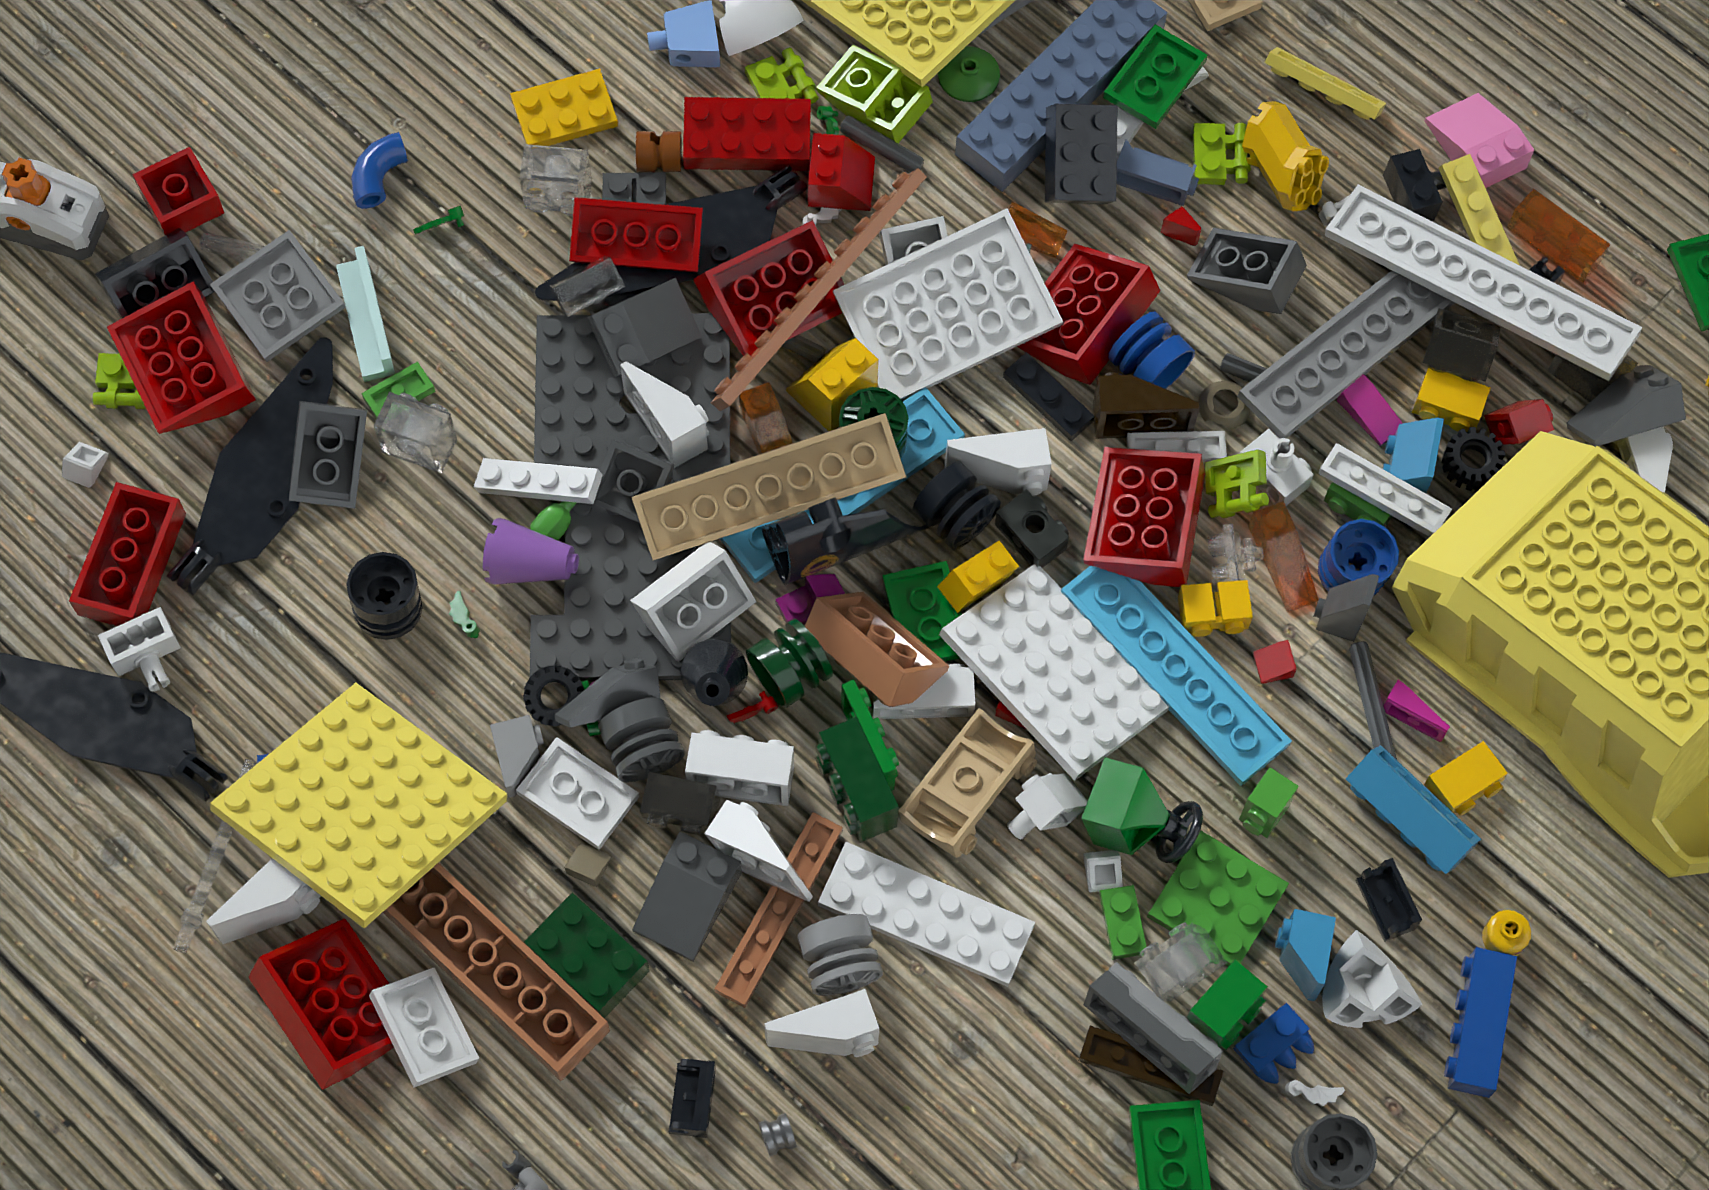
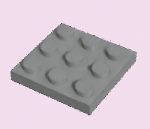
[210,230,346,362]

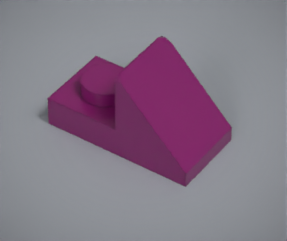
[775,574,845,625]

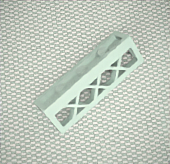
[336,246,395,382]

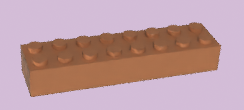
[383,863,610,1082]

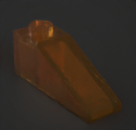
[739,382,793,455]
[1248,501,1319,613]

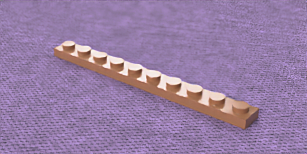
[711,168,927,411]

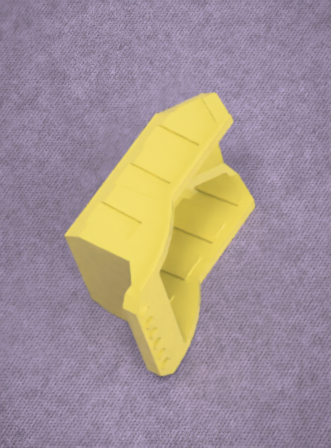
[1392,431,1709,878]

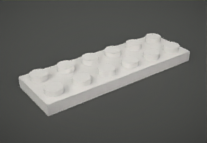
[818,842,1035,987]

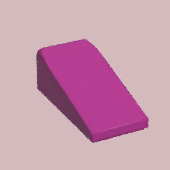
[1337,374,1403,446]
[1383,680,1450,742]

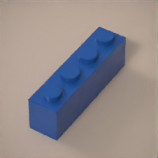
[1444,947,1517,1098]

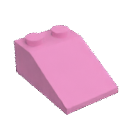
[1424,93,1534,188]

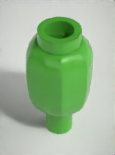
[530,501,577,540]

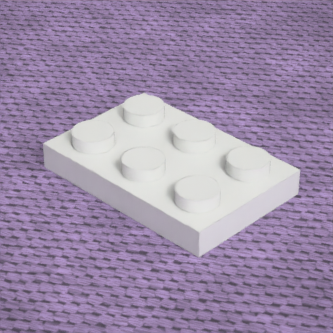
[516,737,639,850]
[369,967,479,1088]

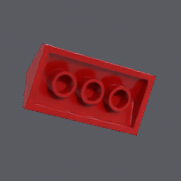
[569,197,703,272]

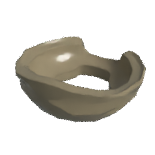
[1198,380,1250,429]

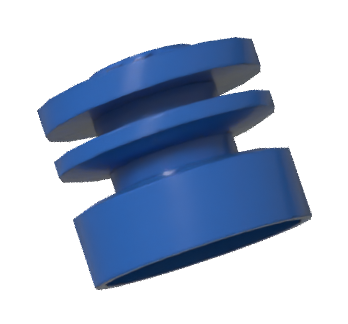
[1108,311,1196,389]
[1317,519,1399,596]

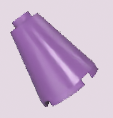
[483,518,579,585]

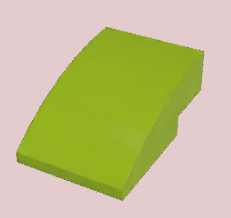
[816,45,933,144]

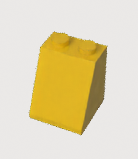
[786,338,879,431]

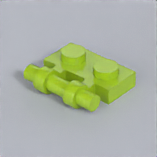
[745,47,819,104]
[1193,123,1251,185]
[93,353,146,409]
[1205,449,1269,518]

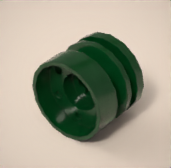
[839,387,909,458]
[746,618,833,708]

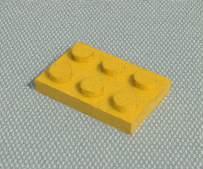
[510,68,618,152]

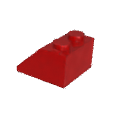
[808,133,875,211]

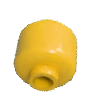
[1482,910,1531,956]

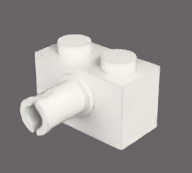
[1240,429,1314,511]
[98,607,181,691]
[1007,773,1088,839]

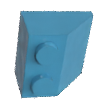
[1382,417,1444,493]
[1275,909,1336,1001]

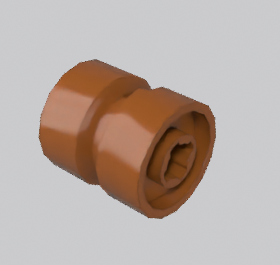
[636,131,682,172]

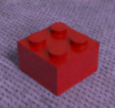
[132,146,225,236]

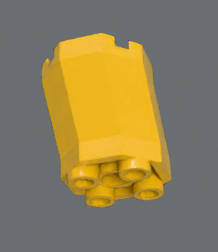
[1242,101,1329,212]

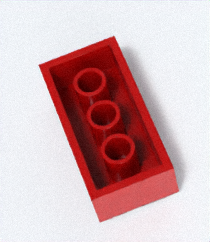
[683,97,811,171]
[69,482,186,626]

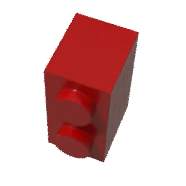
[1484,399,1554,445]

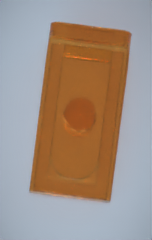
[1007,202,1068,258]

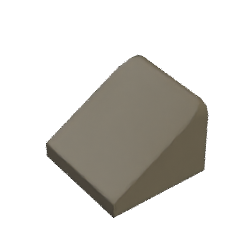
[564,843,612,887]

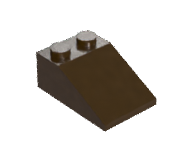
[1093,372,1200,439]

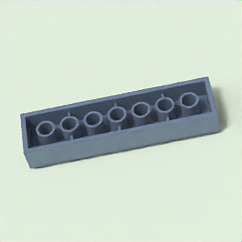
[955,0,1167,192]

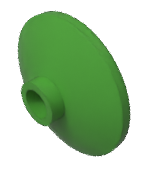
[938,46,1000,102]

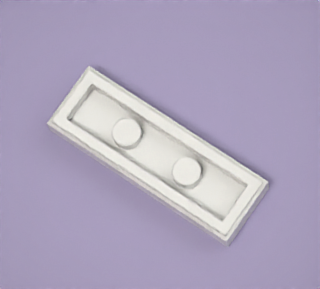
[1127,431,1227,466]

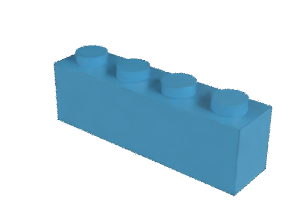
[1346,745,1481,874]

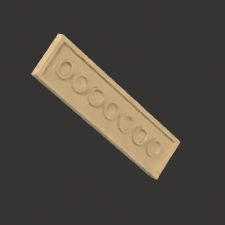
[632,413,906,560]

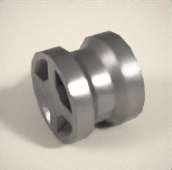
[758,1113,797,1156]

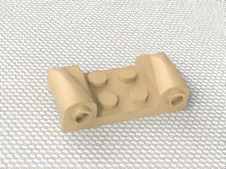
[898,708,1037,858]

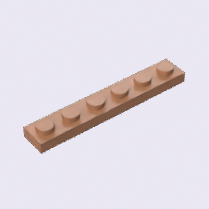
[714,812,843,1008]

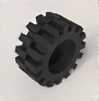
[1442,427,1505,491]
[523,665,584,726]

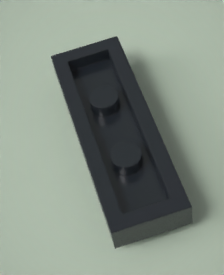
[1003,352,1095,441]

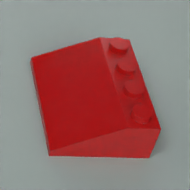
[694,220,845,356]
[1017,243,1161,385]
[107,282,256,434]
[1083,447,1205,587]
[248,918,394,1090]

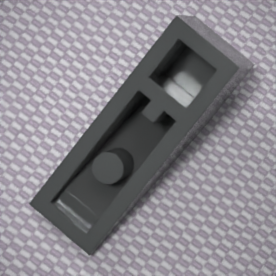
[1313,574,1379,642]
[555,658,661,728]

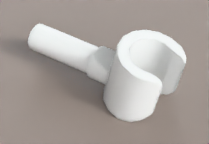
[1318,194,1351,227]

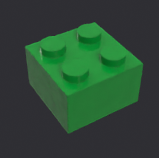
[1187,959,1268,1050]

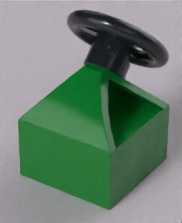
[1081,757,1203,863]

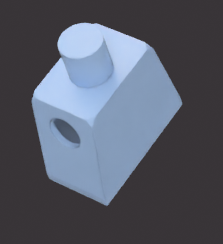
[647,0,720,68]

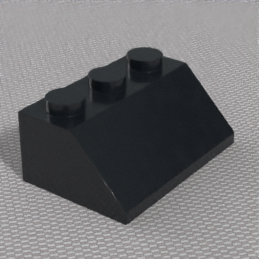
[95,228,214,319]

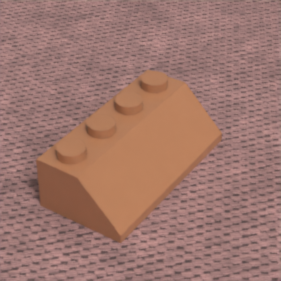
[805,592,949,707]

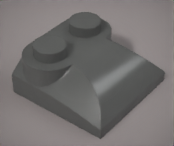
[594,440,674,523]

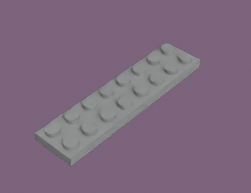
[1237,271,1455,438]

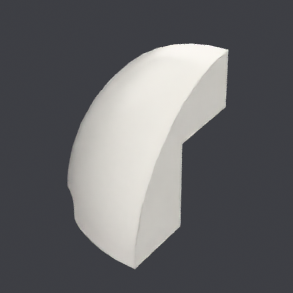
[719,0,803,56]
[1322,930,1422,1028]

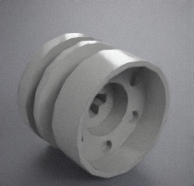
[798,914,883,996]

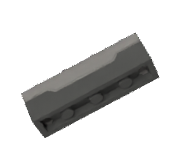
[1083,962,1223,1094]

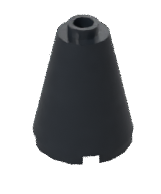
[681,639,748,706]

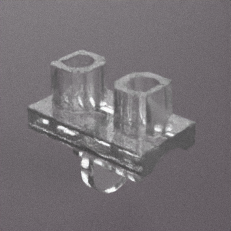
[1207,524,1264,586]

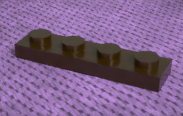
[1078,1025,1224,1106]

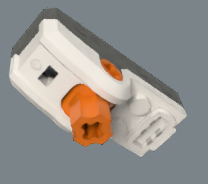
[0,158,109,261]

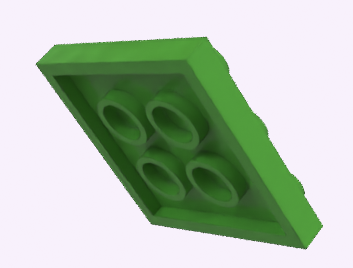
[1147,830,1289,966]

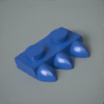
[1233,1002,1314,1084]

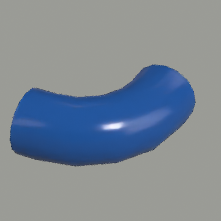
[351,132,408,209]

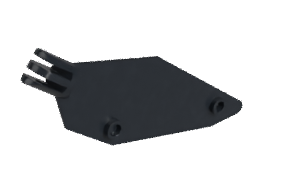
[535,164,808,302]
[166,337,333,596]
[0,653,228,802]

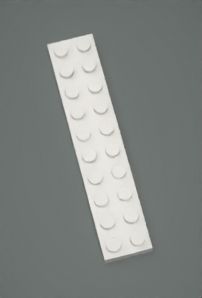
[1325,184,1642,381]

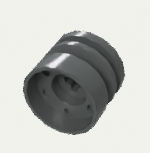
[598,698,685,782]
[1290,1113,1378,1190]

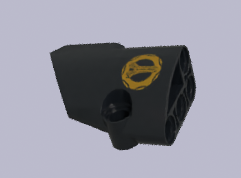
[762,497,929,585]

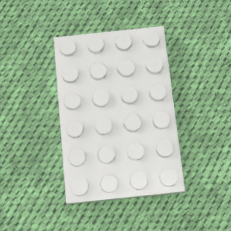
[833,208,1063,401]
[939,564,1169,781]

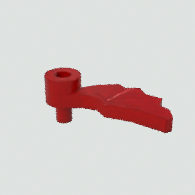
[727,691,779,724]

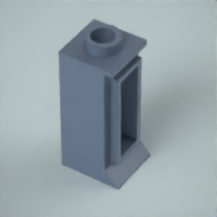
[1116,139,1199,206]

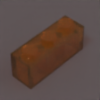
[1507,188,1611,283]

